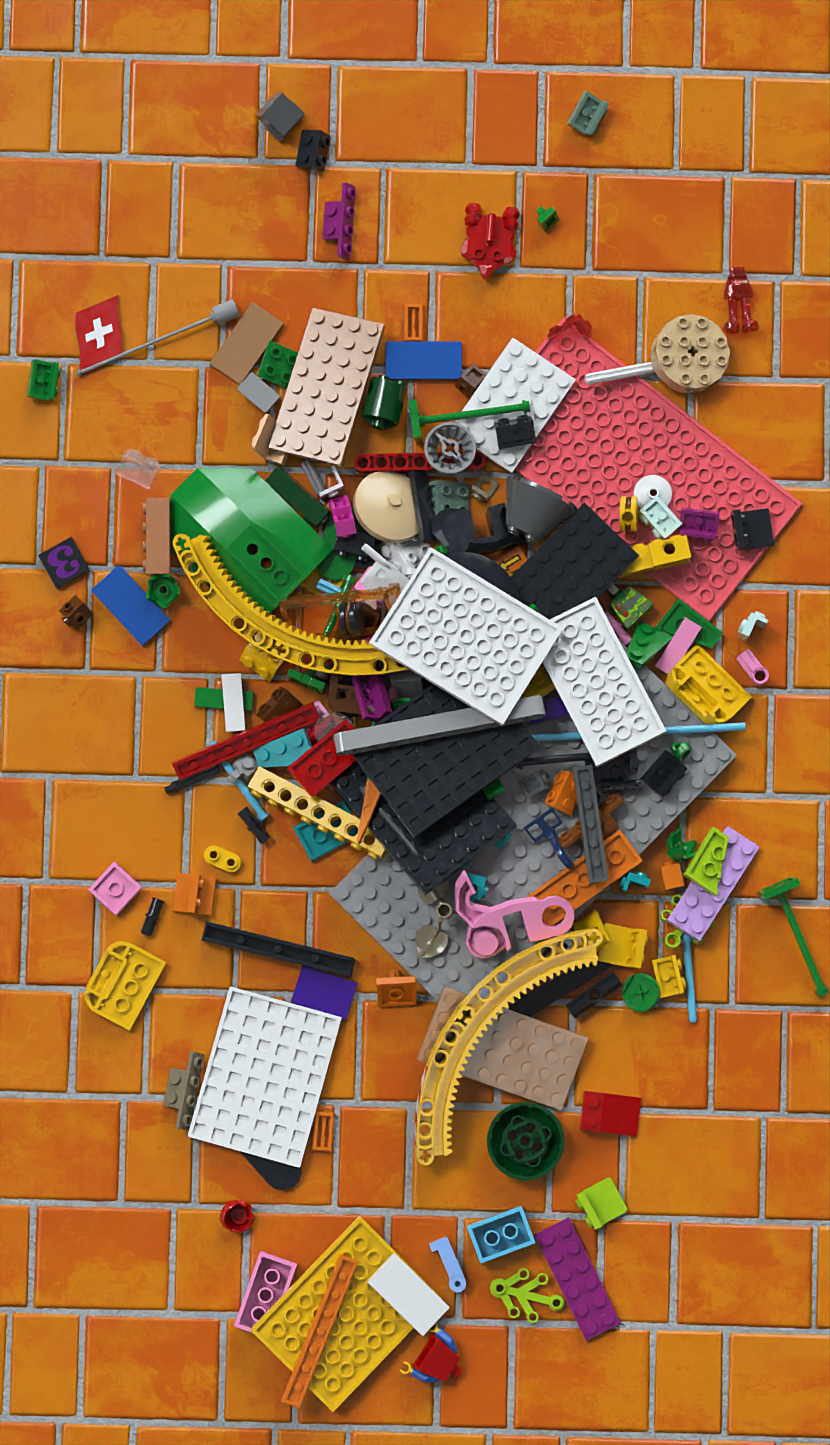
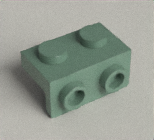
[567,91,609,136]

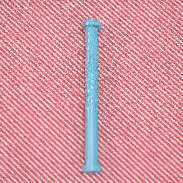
[207,741,270,821]

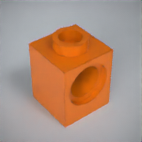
[659,861,685,891]

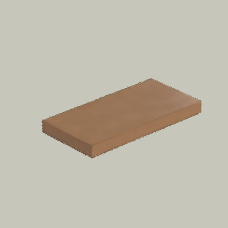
[209,302,284,385]

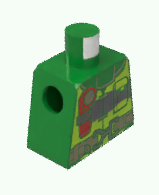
[607,584,653,631]

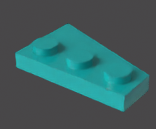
[253,728,312,768]

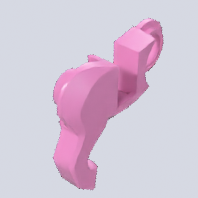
[455,870,574,959]

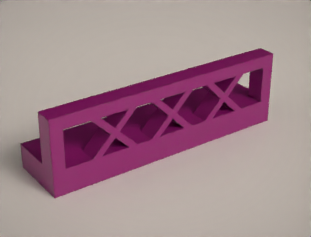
[351,661,392,722]

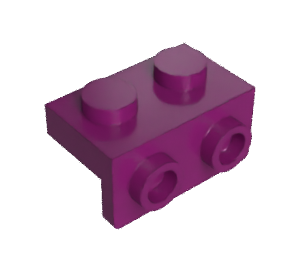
[678,507,720,541]

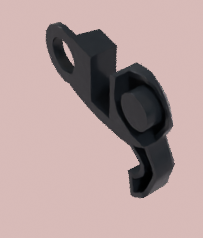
[431,503,527,556]

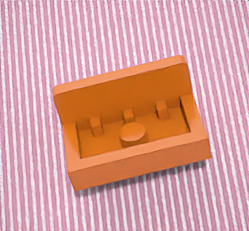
[545,770,577,816]

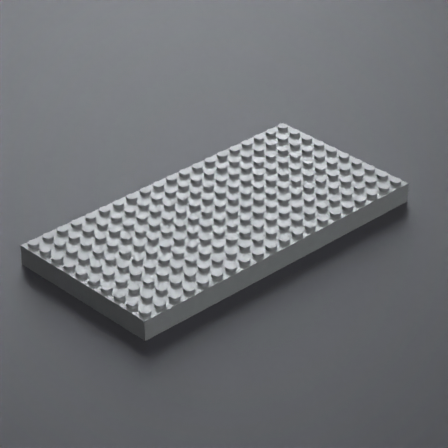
[329,639,737,1002]

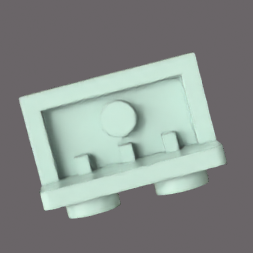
[737,612,769,641]

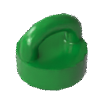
[671,742,692,761]

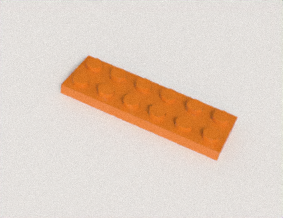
[525,830,643,926]

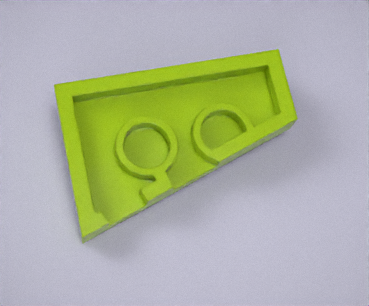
[683,827,729,896]

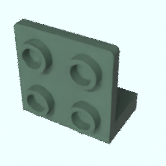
[429,480,469,516]

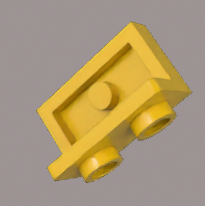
[652,955,686,998]

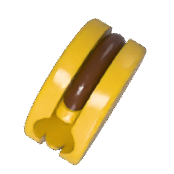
[620,496,638,532]

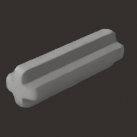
[301,459,325,496]

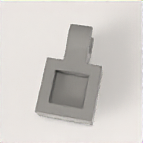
[227,752,259,784]

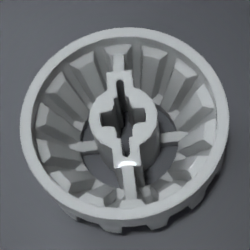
[424,422,476,475]

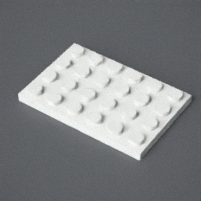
[455,338,576,474]

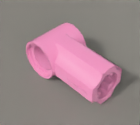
[736,649,769,686]

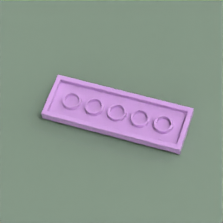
[666,826,759,942]

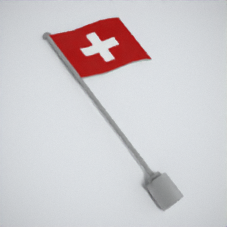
[75,295,240,376]

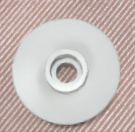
[634,475,672,509]

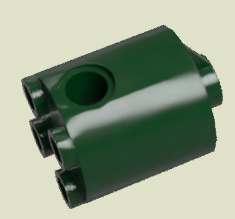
[361,375,407,430]

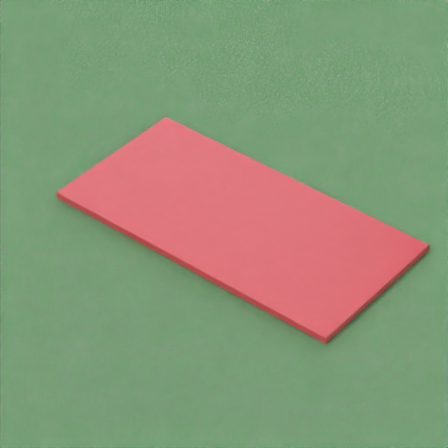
[515,317,803,622]

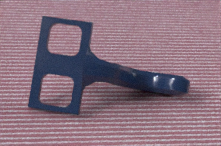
[523,807,574,870]

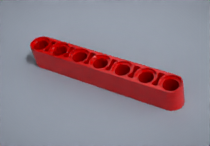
[354,452,485,474]

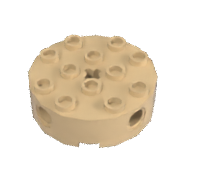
[650,314,730,394]

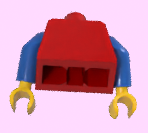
[400,1322,462,1383]

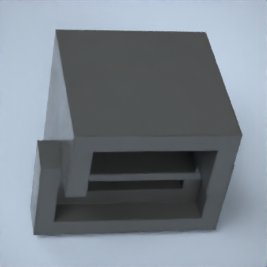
[255,93,305,142]
[391,663,430,699]

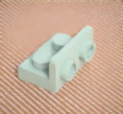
[639,496,682,540]

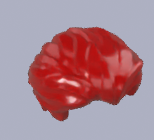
[219,1200,255,1233]

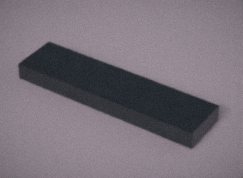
[409,470,438,545]

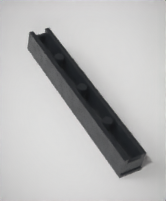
[201,921,355,978]

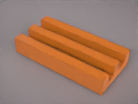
[404,304,423,342]
[312,1111,334,1152]

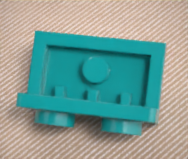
[619,871,651,893]

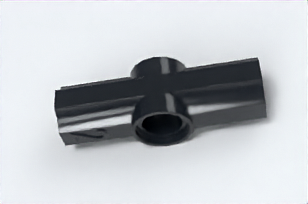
[565,972,623,1018]

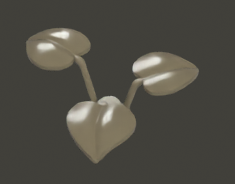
[415,880,494,959]

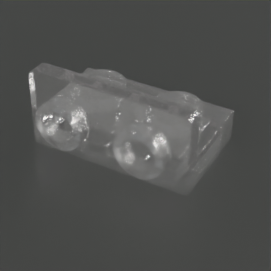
[115,449,162,490]

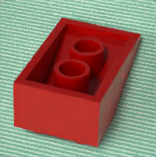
[579,1091,641,1136]

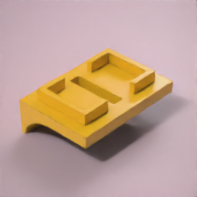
[572,909,610,953]

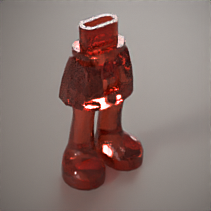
[723,267,759,333]

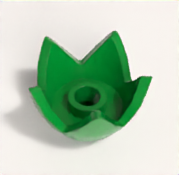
[146,574,180,608]
[666,828,697,861]

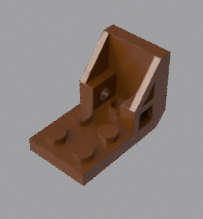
[328,661,373,718]

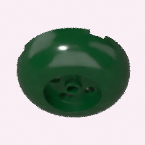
[487,1102,565,1181]

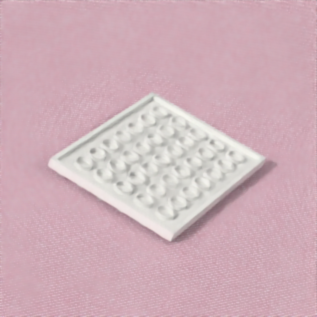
[369,547,563,726]

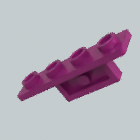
[322,183,356,261]

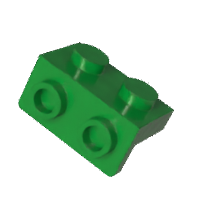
[26,359,61,402]

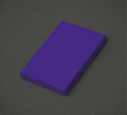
[291,966,358,1020]

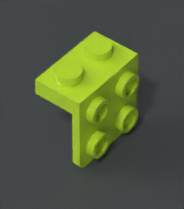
[575,1178,627,1230]

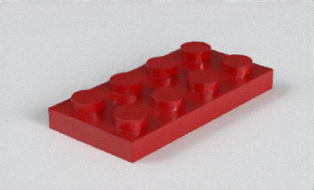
[287,719,355,798]

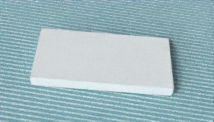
[367,1253,450,1336]

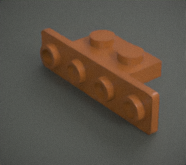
[558,793,624,849]

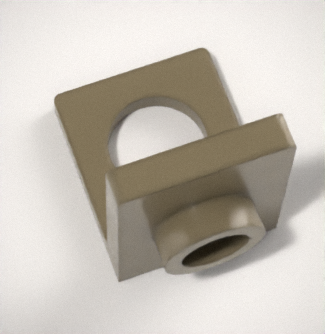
[471,474,499,503]

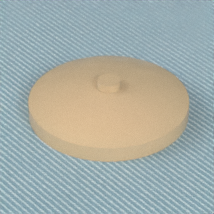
[353,471,419,543]

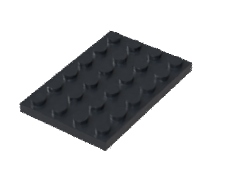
[511,502,639,620]

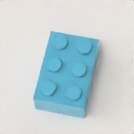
[467,1206,535,1264]

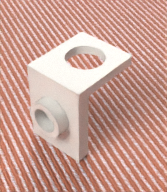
[319,465,344,499]

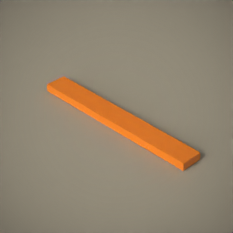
[281,1254,359,1409]

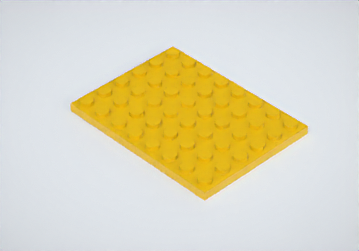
[250,1216,442,1412]

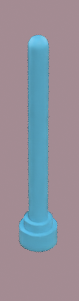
[680,932,697,1023]

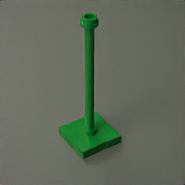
[409,399,530,444]
[287,574,357,694]
[757,876,829,997]

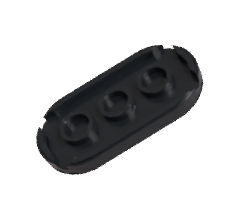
[240,1151,302,1190]

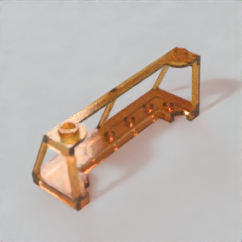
[279,583,401,639]

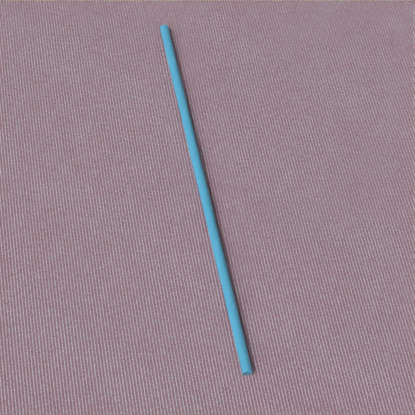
[532,723,746,742]

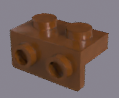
[256,686,303,722]

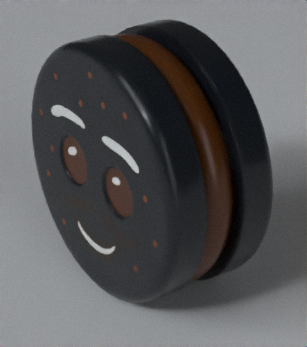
[339,600,365,636]

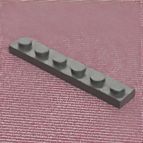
[572,765,609,883]

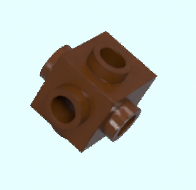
[59,595,93,630]

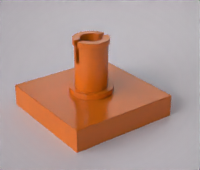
[376,969,417,1007]

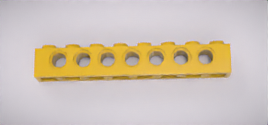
[248,766,388,860]

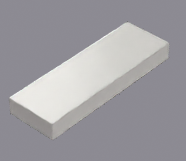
[222,673,245,732]

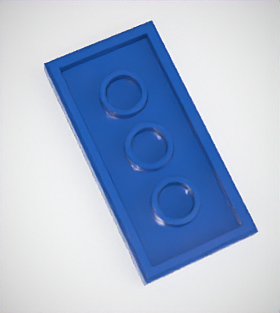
[386,341,462,380]
[91,565,171,646]

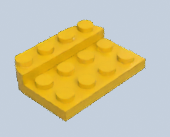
[665,643,752,725]
[84,941,166,1031]

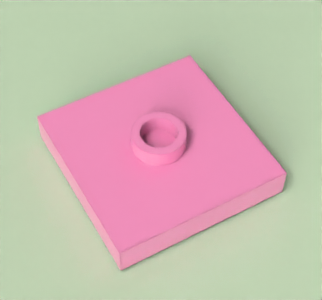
[88,862,143,916]

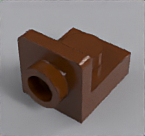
[455,363,487,397]

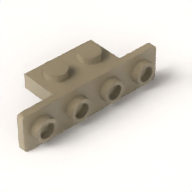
[163,1052,204,1130]

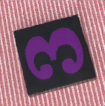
[38,537,90,589]

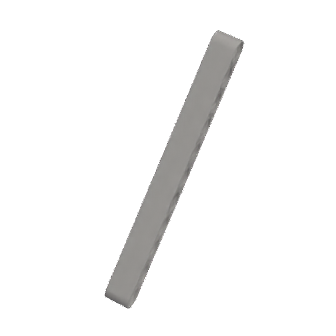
[333,695,546,756]

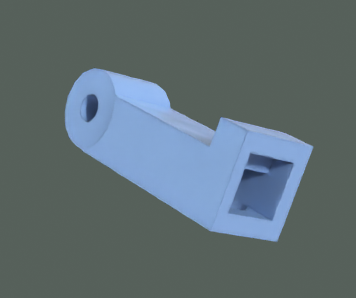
[429,1236,466,1292]

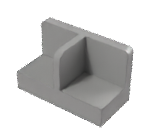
[237,372,281,413]

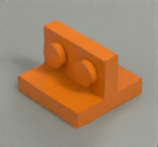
[173,873,216,916]

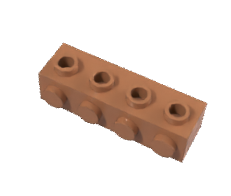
[143,498,171,576]

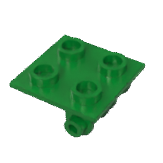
[257,340,298,388]

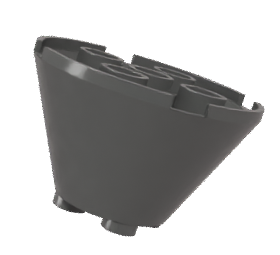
[506,475,577,545]

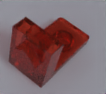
[547,314,593,341]

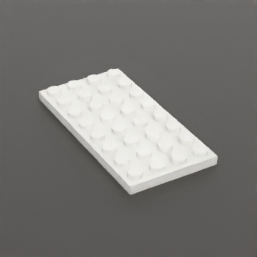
[542,597,667,767]

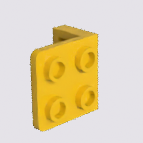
[239,632,286,682]
[597,923,648,968]

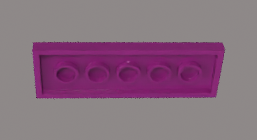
[534,1217,621,1340]

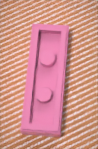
[655,617,701,674]

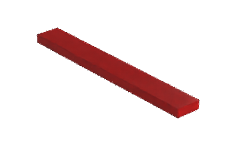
[172,702,321,781]

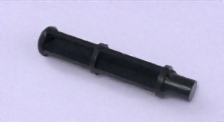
[164,764,221,794]

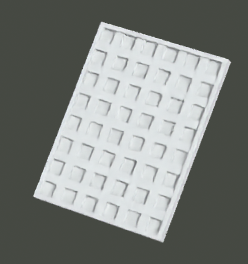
[188,986,342,1168]

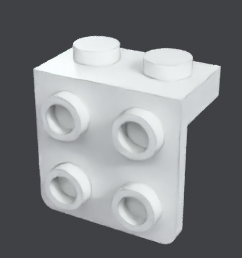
[379,533,430,573]

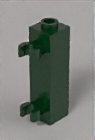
[265,466,331,526]

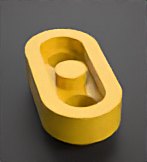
[204,845,241,873]

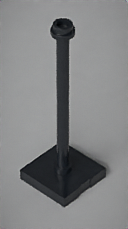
[516,748,638,775]

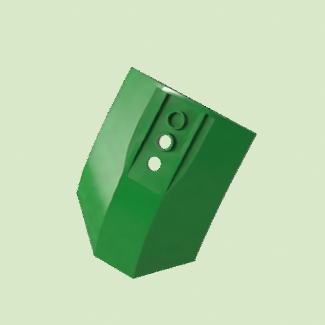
[170,468,333,622]

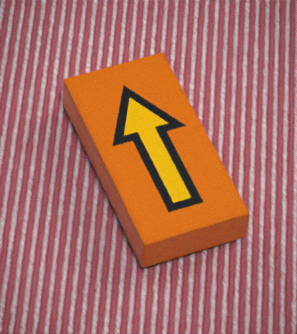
[495,546,527,574]

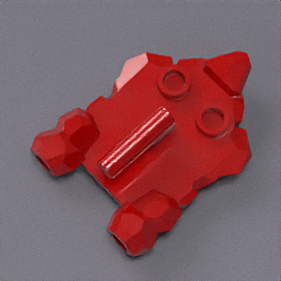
[461,203,520,280]

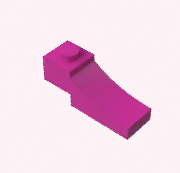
[329,495,356,538]

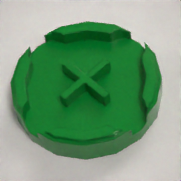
[622,973,660,1011]

